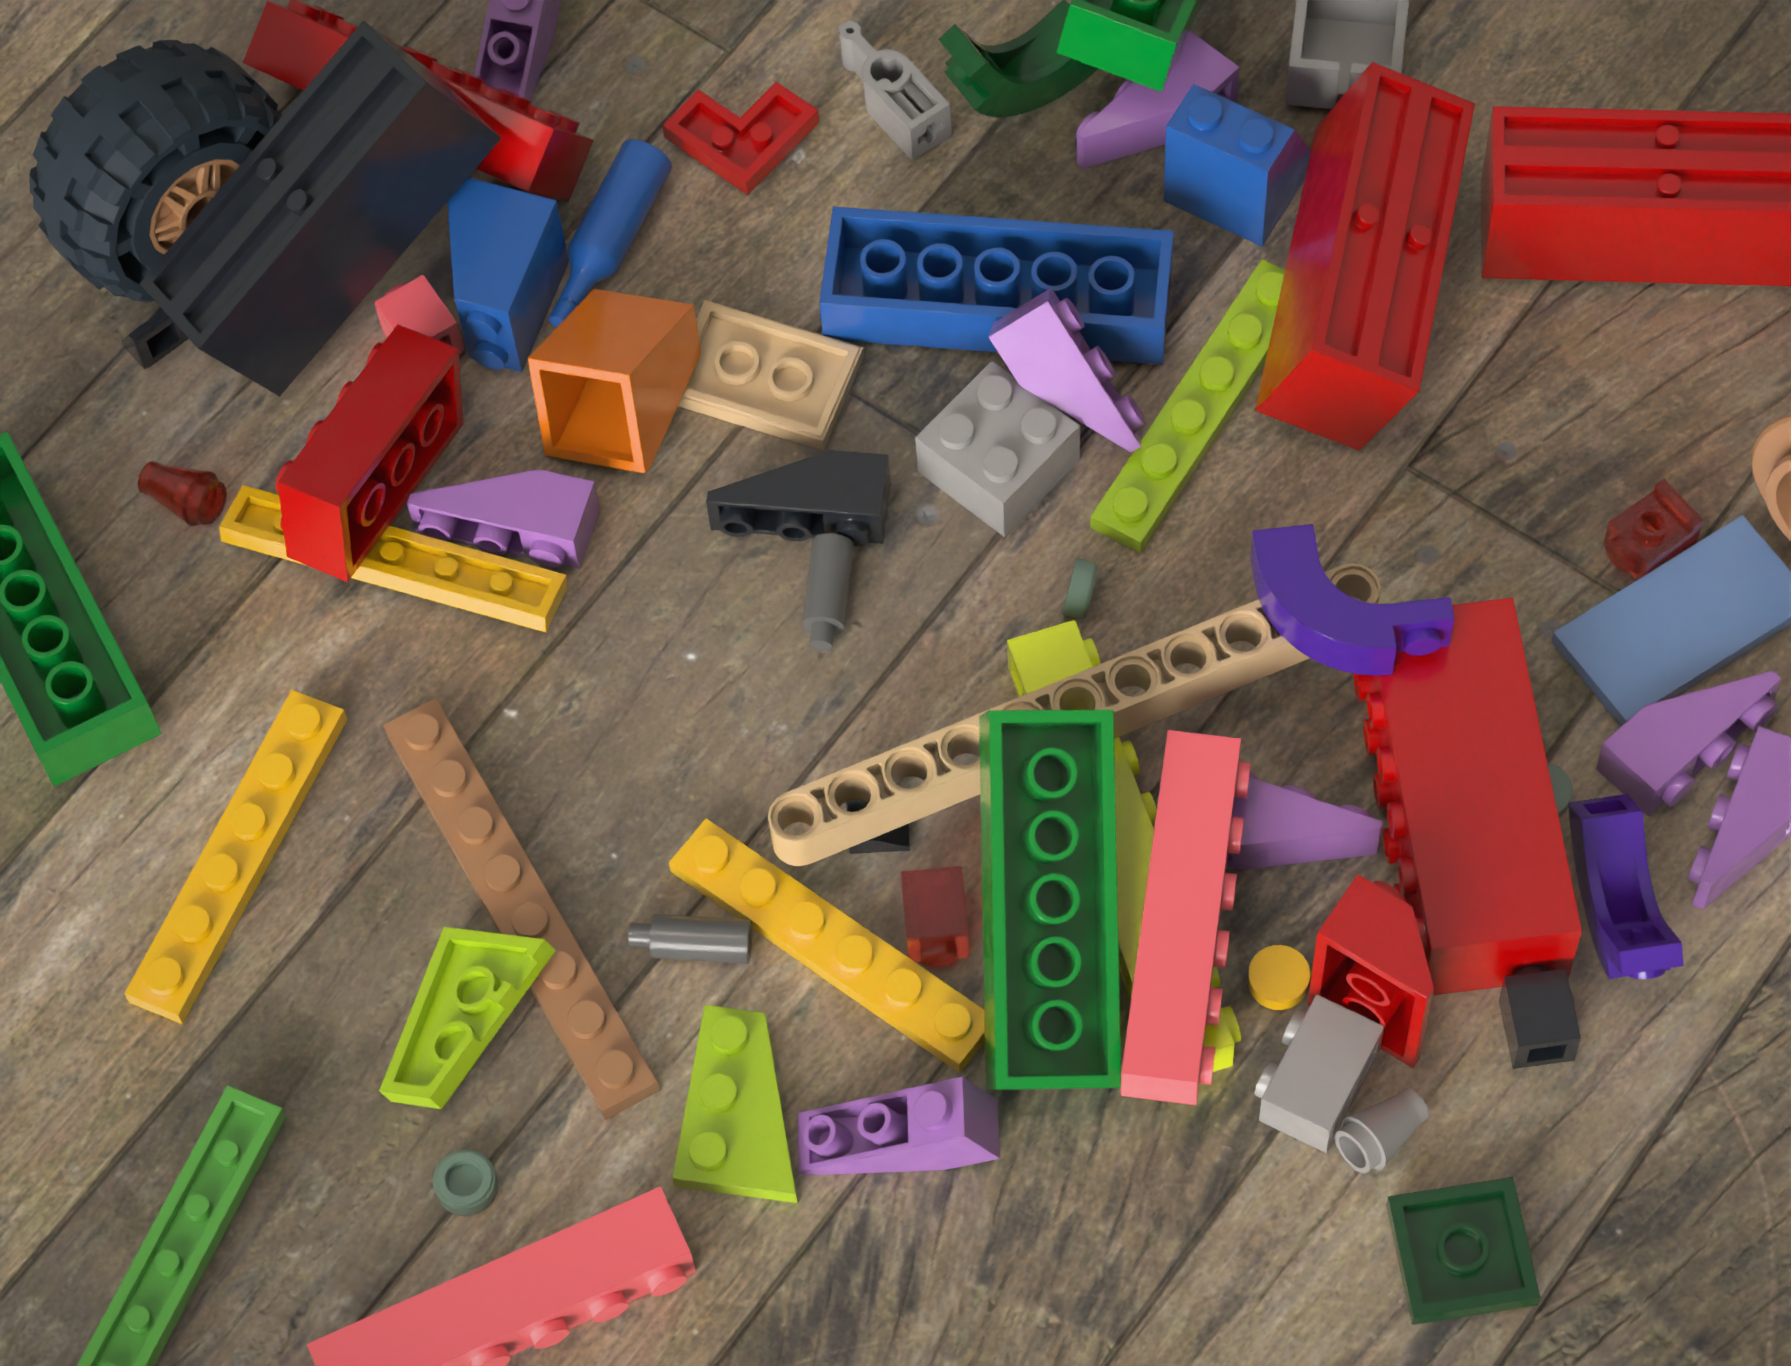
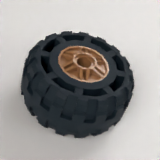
[29,40,283,302]

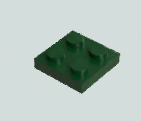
[1386,1177,1541,1325]

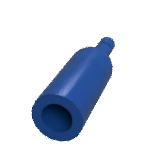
[548,139,672,328]

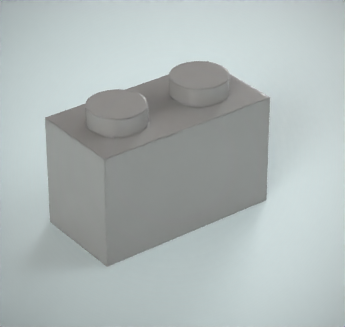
[1254,994,1385,1153]

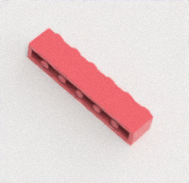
[1121,730,1251,1105]
[307,1186,696,1366]

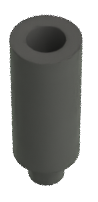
[802,533,854,651]
[628,914,753,964]

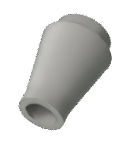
[1335,1088,1429,1173]

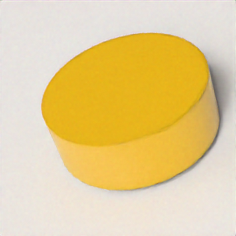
[1248,945,1310,1010]

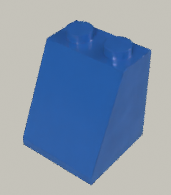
[1164,84,1311,247]
[447,178,569,372]

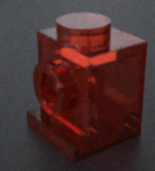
[1603,479,1703,580]

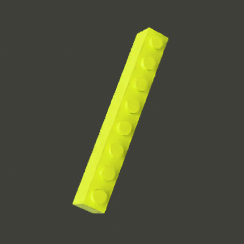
[1007,620,1241,1072]

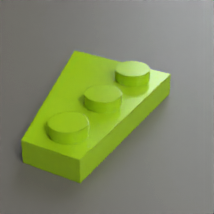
[379,927,556,1109]
[672,1005,798,1203]

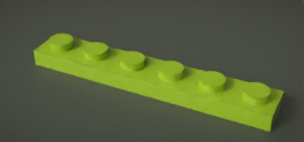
[1090,259,1285,554]

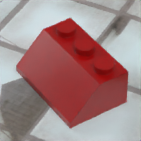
[1308,874,1434,1068]

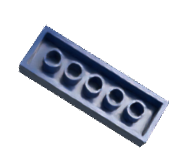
[819,206,1174,365]

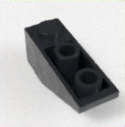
[706,450,891,546]

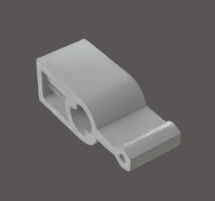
[838,20,952,161]

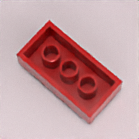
[276,324,464,582]

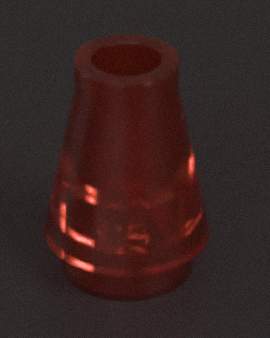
[138,461,227,526]

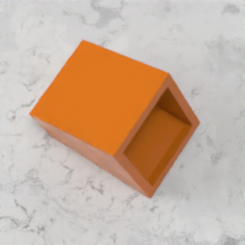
[528,289,701,473]

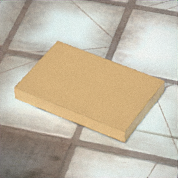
[678,300,864,451]

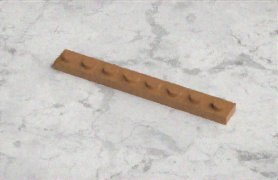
[383,698,660,1120]

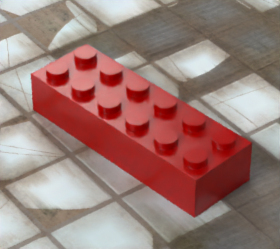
[242,0,594,202]

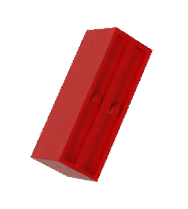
[1255,62,1475,451]
[1481,106,1791,286]
[1353,597,1582,995]

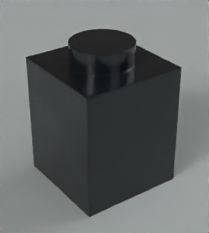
[1499,966,1581,1069]

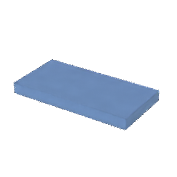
[1551,515,1791,726]

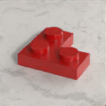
[662,81,819,195]

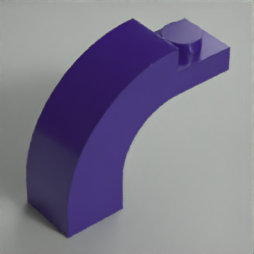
[1250,524,1454,676]
[1568,794,1684,979]

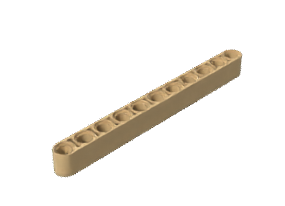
[768,563,1381,866]

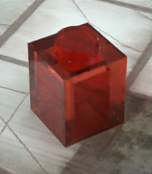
[901,866,970,967]

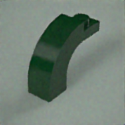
[938,0,1099,117]

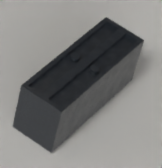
[140,20,502,397]

